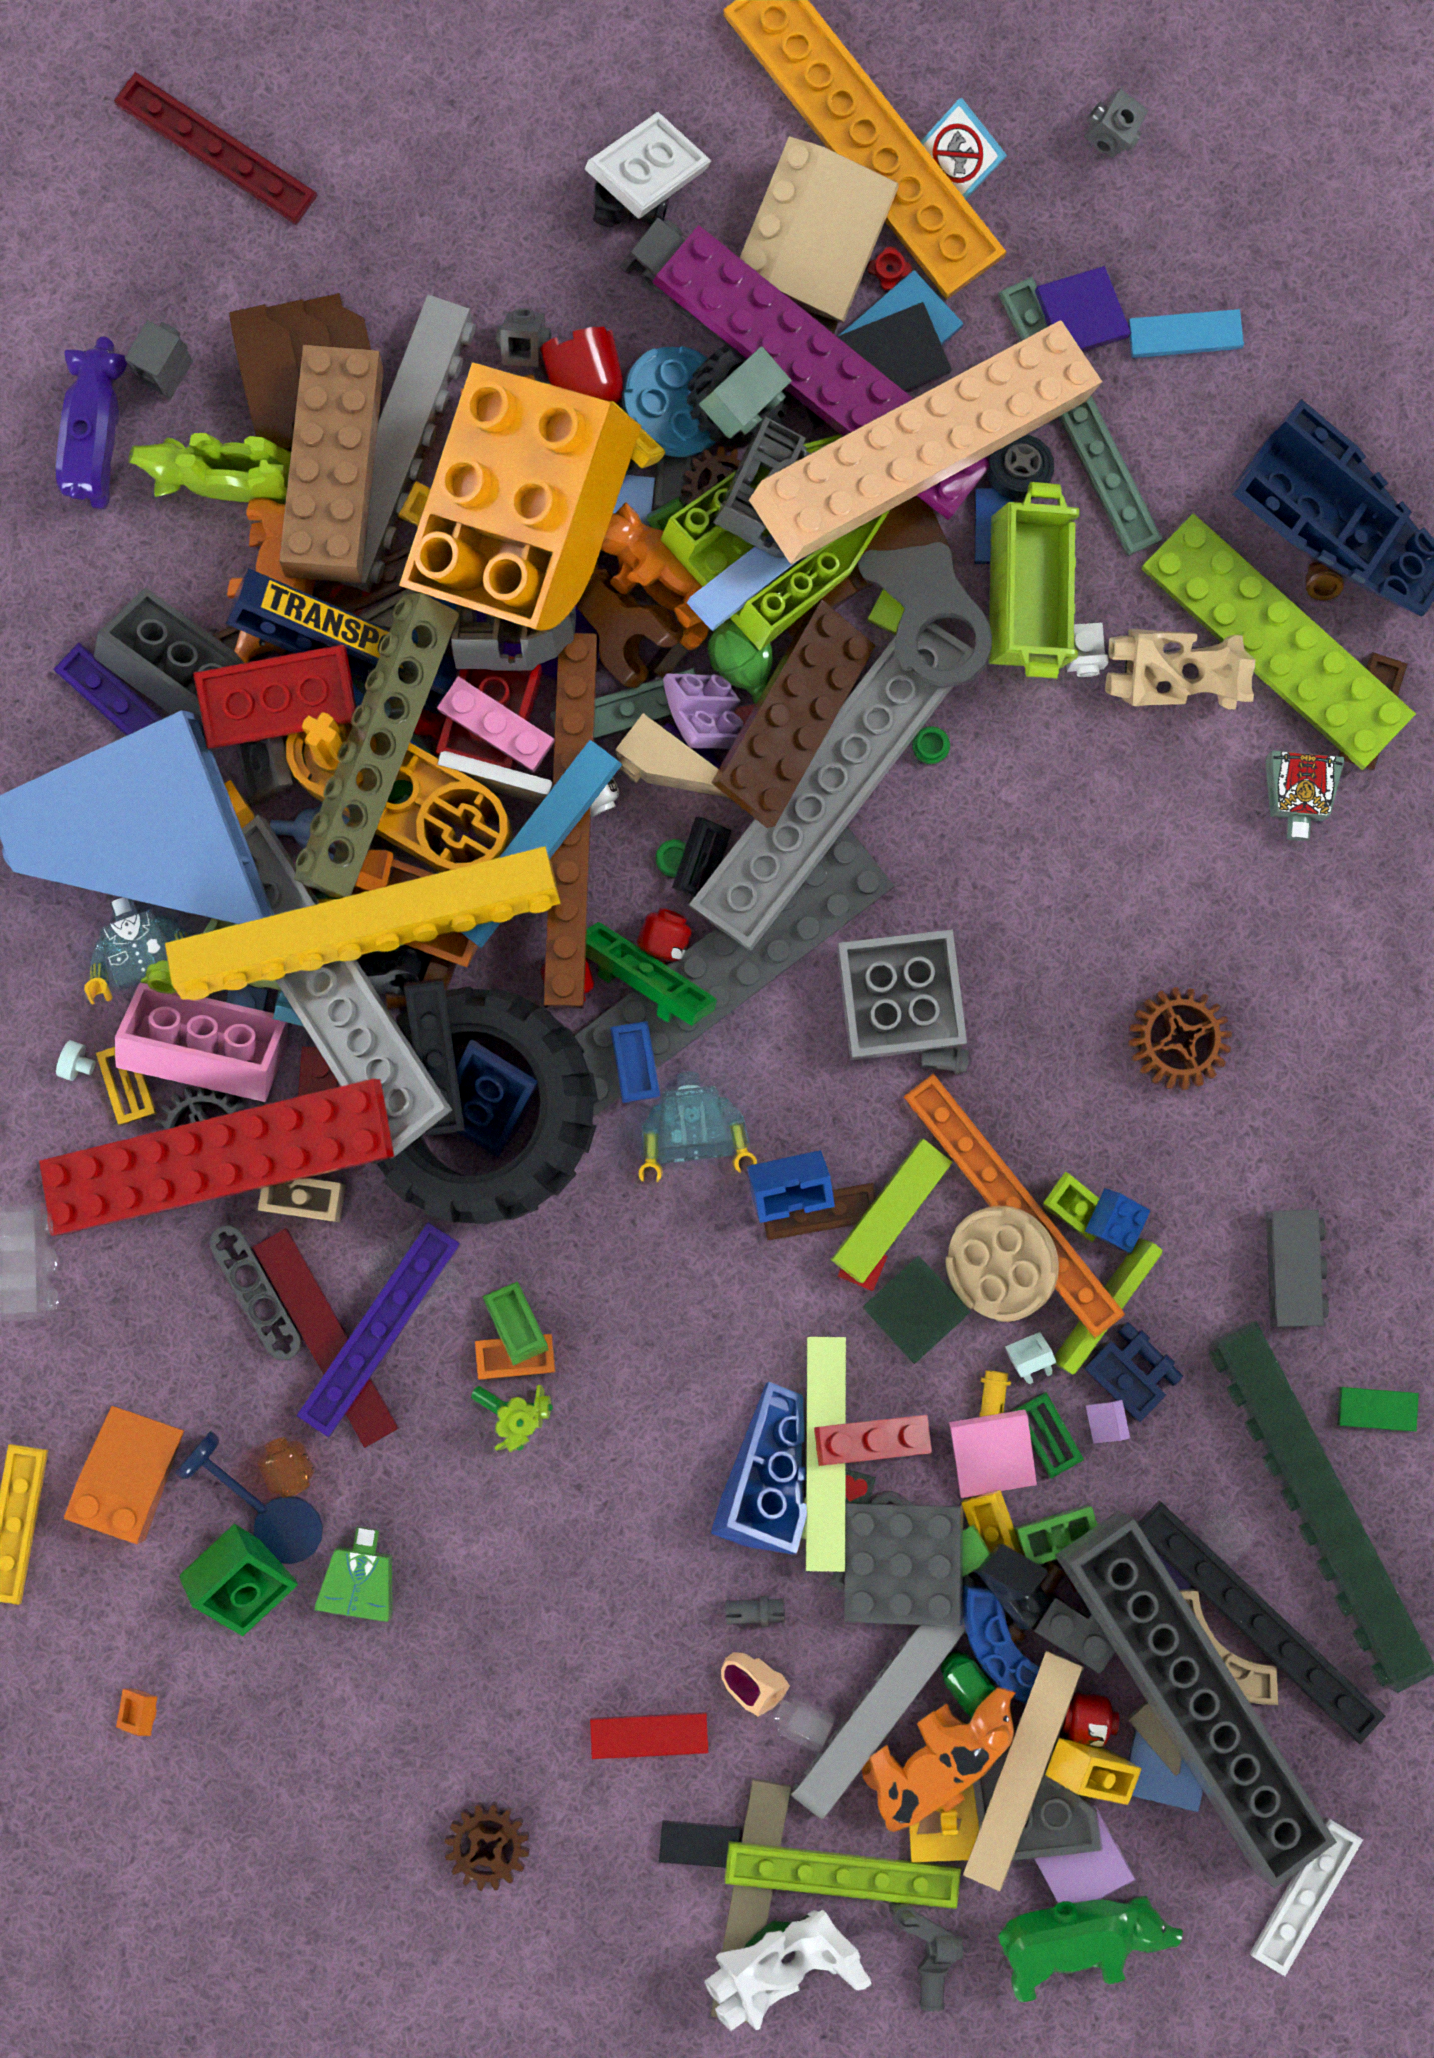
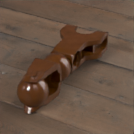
[576,562,683,688]

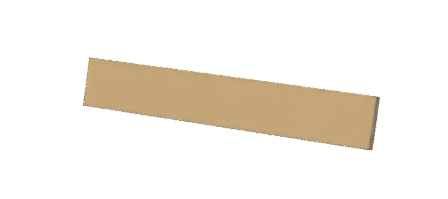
[963,1651,1084,1891]

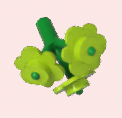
[471,1385,553,1453]

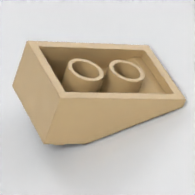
[615,713,729,798]

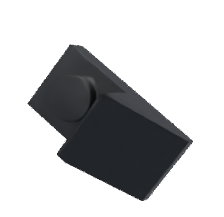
[977,1544,1051,1629]

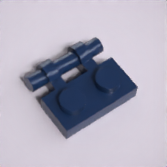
[1083,1322,1183,1423]

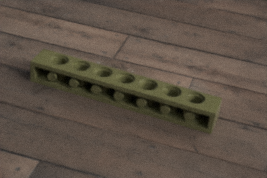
[293,593,460,898]

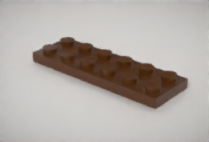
[711,599,876,828]

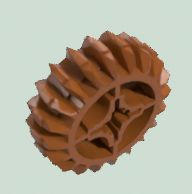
[1128,987,1232,1090]

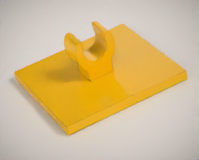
[909,1784,980,1863]

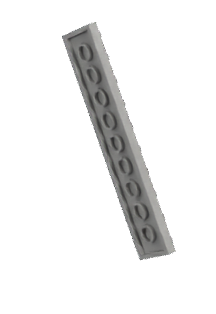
[689,623,974,951]
[242,815,452,1158]

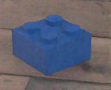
[1085,1188,1151,1254]

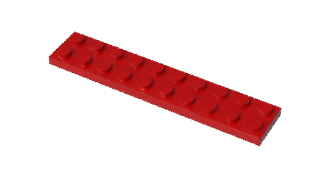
[39,1078,394,1236]

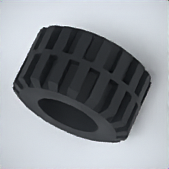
[687,344,790,447]

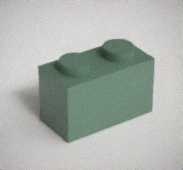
[698,346,792,439]

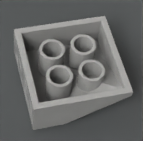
[836,930,967,1061]

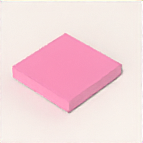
[949,1409,1037,1498]

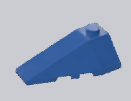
[711,1382,807,1555]

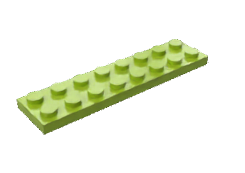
[1141,513,1416,771]

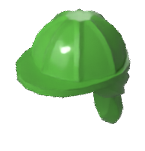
[707,619,773,704]

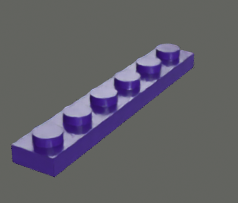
[296,1222,461,1437]

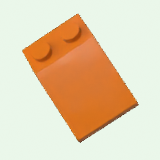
[63,1405,185,1544]

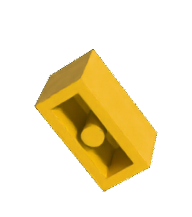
[1045,1738,1142,1805]

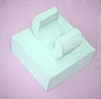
[1005,1332,1056,1384]

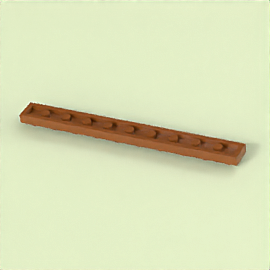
[544,633,598,1009]

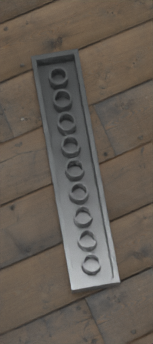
[1055,1510,1337,1889]

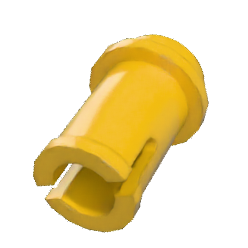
[979,1370,1011,1417]

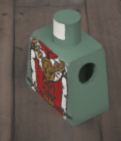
[1265,750,1344,841]

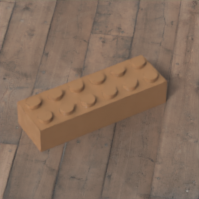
[279,345,384,583]

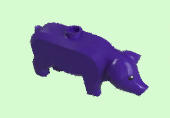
[56,336,127,509]

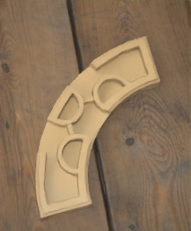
[1179,1589,1278,1705]

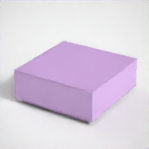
[1086,1400,1130,1444]

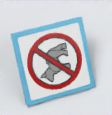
[920,98,1007,199]

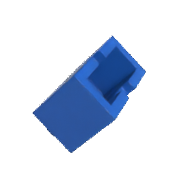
[747,1150,835,1223]

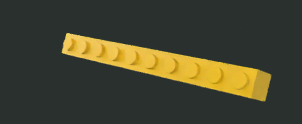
[165,846,561,1000]

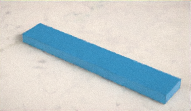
[461,740,622,948]

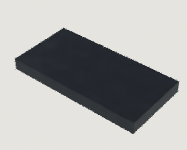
[804,302,952,429]

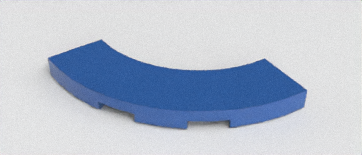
[963,1585,1040,1704]

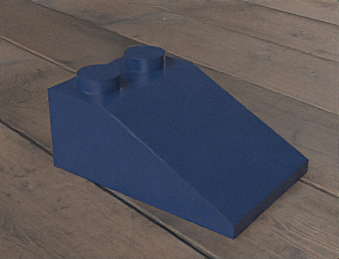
[456,1040,538,1158]

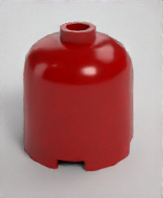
[540,326,624,404]

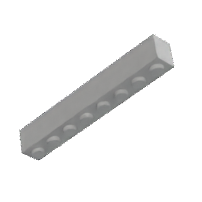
[338,294,476,593]

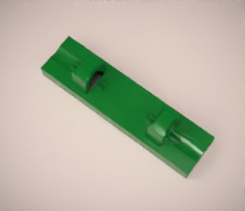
[586,922,717,1026]

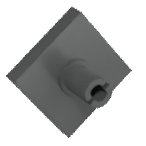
[236,736,306,806]

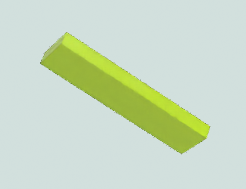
[830,1138,953,1283]
[1054,1238,1163,1375]

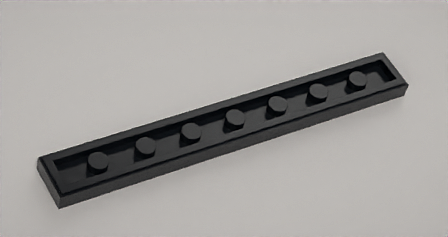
[1137,1500,1386,1744]

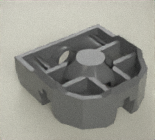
[713,417,815,558]
[451,604,576,670]

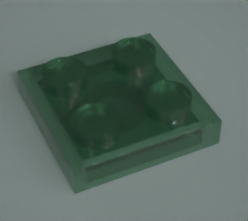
[862,1255,970,1364]

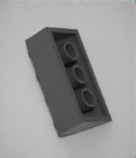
[94,587,244,726]

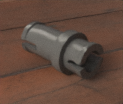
[725,1596,785,1627]

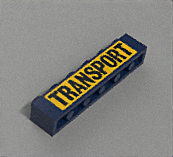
[226,568,458,715]

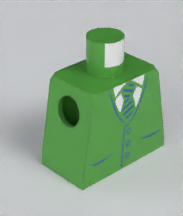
[314,1527,392,1622]

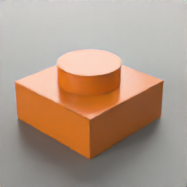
[116,1688,157,1736]

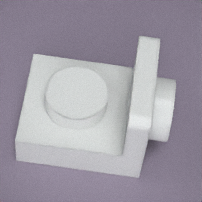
[1067,623,1109,677]

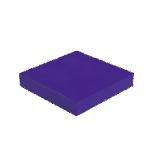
[1035,266,1131,352]

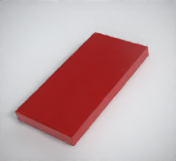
[193,645,357,750]

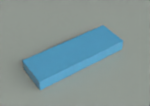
[1128,309,1244,358]

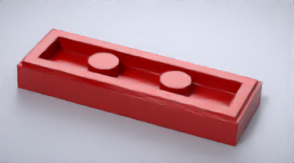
[590,1712,708,1759]

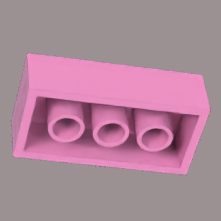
[115,983,288,1102]

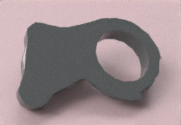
[858,542,992,687]

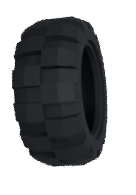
[371,986,598,1224]

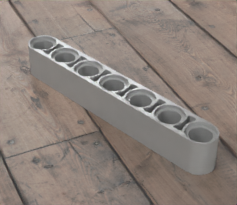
[790,1618,965,1819]

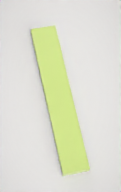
[806,1337,846,1572]

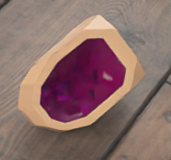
[721,1652,790,1717]

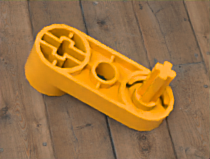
[286,712,513,873]

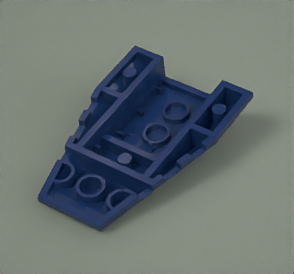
[1229,399,1434,617]

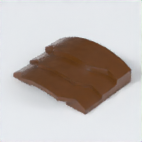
[229,293,371,452]

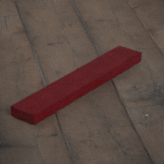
[114,72,317,225]
[252,1228,399,1448]

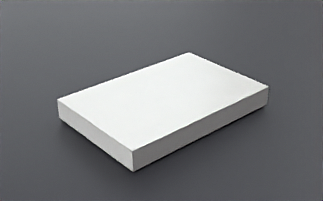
[585,112,711,219]
[438,751,553,805]

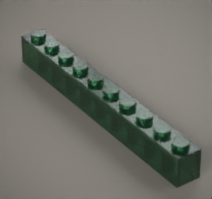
[1209,1321,1434,1693]

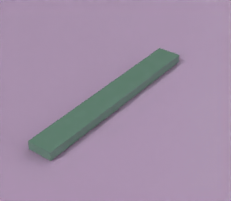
[998,277,1162,556]

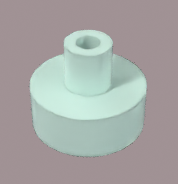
[56,1040,96,1081]

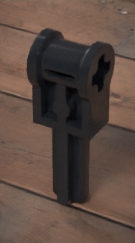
[358,945,427,995]

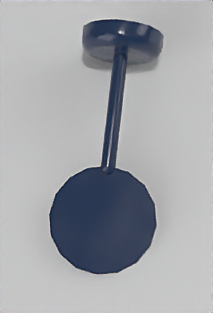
[175,1431,323,1564]

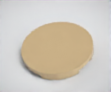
[946,1205,1059,1322]

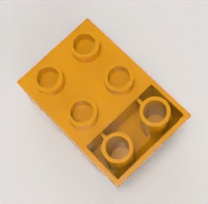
[399,362,642,631]

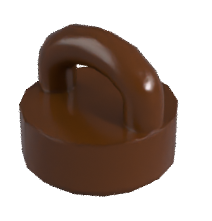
[1305,562,1344,601]

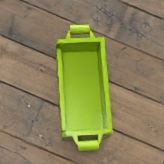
[989,482,1079,679]

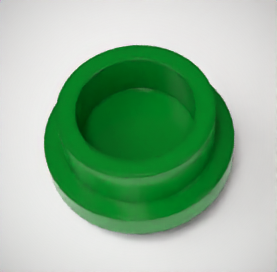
[912,726,950,764]

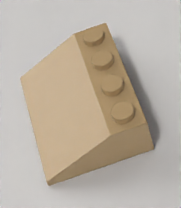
[740,136,899,323]

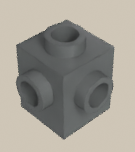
[1084,88,1149,158]
[496,308,552,367]

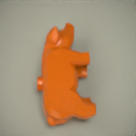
[227,498,315,663]
[601,502,711,650]

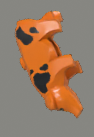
[862,1687,1016,1832]

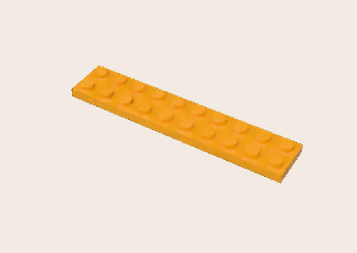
[723,0,1007,300]

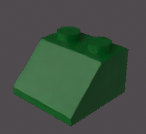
[179,1523,298,1637]

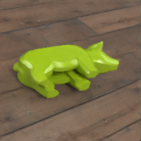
[128,433,291,504]

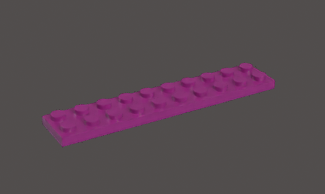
[652,225,989,520]

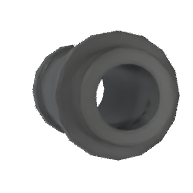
[921,1045,969,1075]

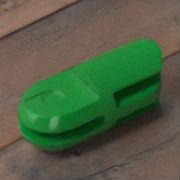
[941,1652,995,1719]

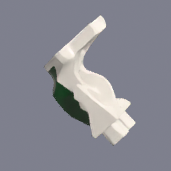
[705,1910,872,2031]

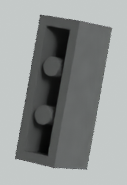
[1266,1210,1329,1327]

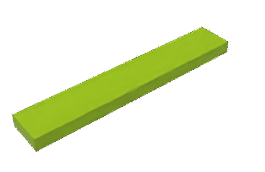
[724,1841,961,1909]

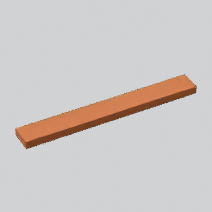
[904,1073,1126,1339]

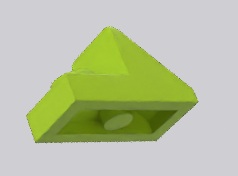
[1043,1172,1099,1242]

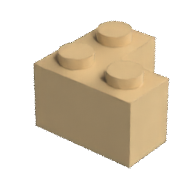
[258,1177,346,1223]

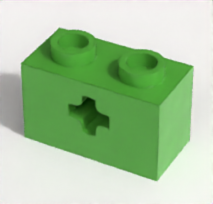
[1014,1505,1098,1565]

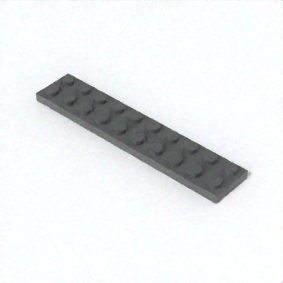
[575,827,894,1117]

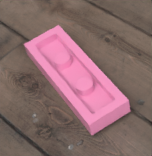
[437,676,555,773]

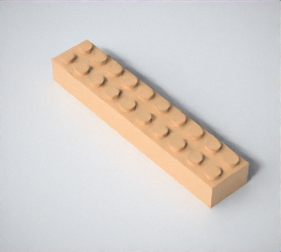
[749,320,1102,564]

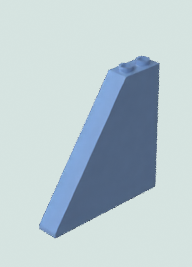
[0,710,274,924]

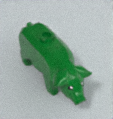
[998,1895,1183,2002]

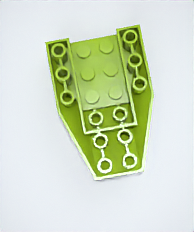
[660,434,891,651]

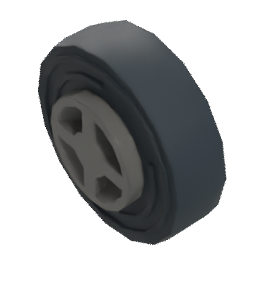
[987,434,1054,501]

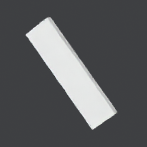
[1249,1817,1363,1976]

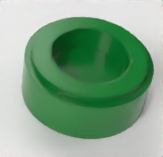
[656,839,686,878]

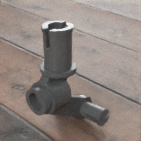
[889,1902,963,2012]

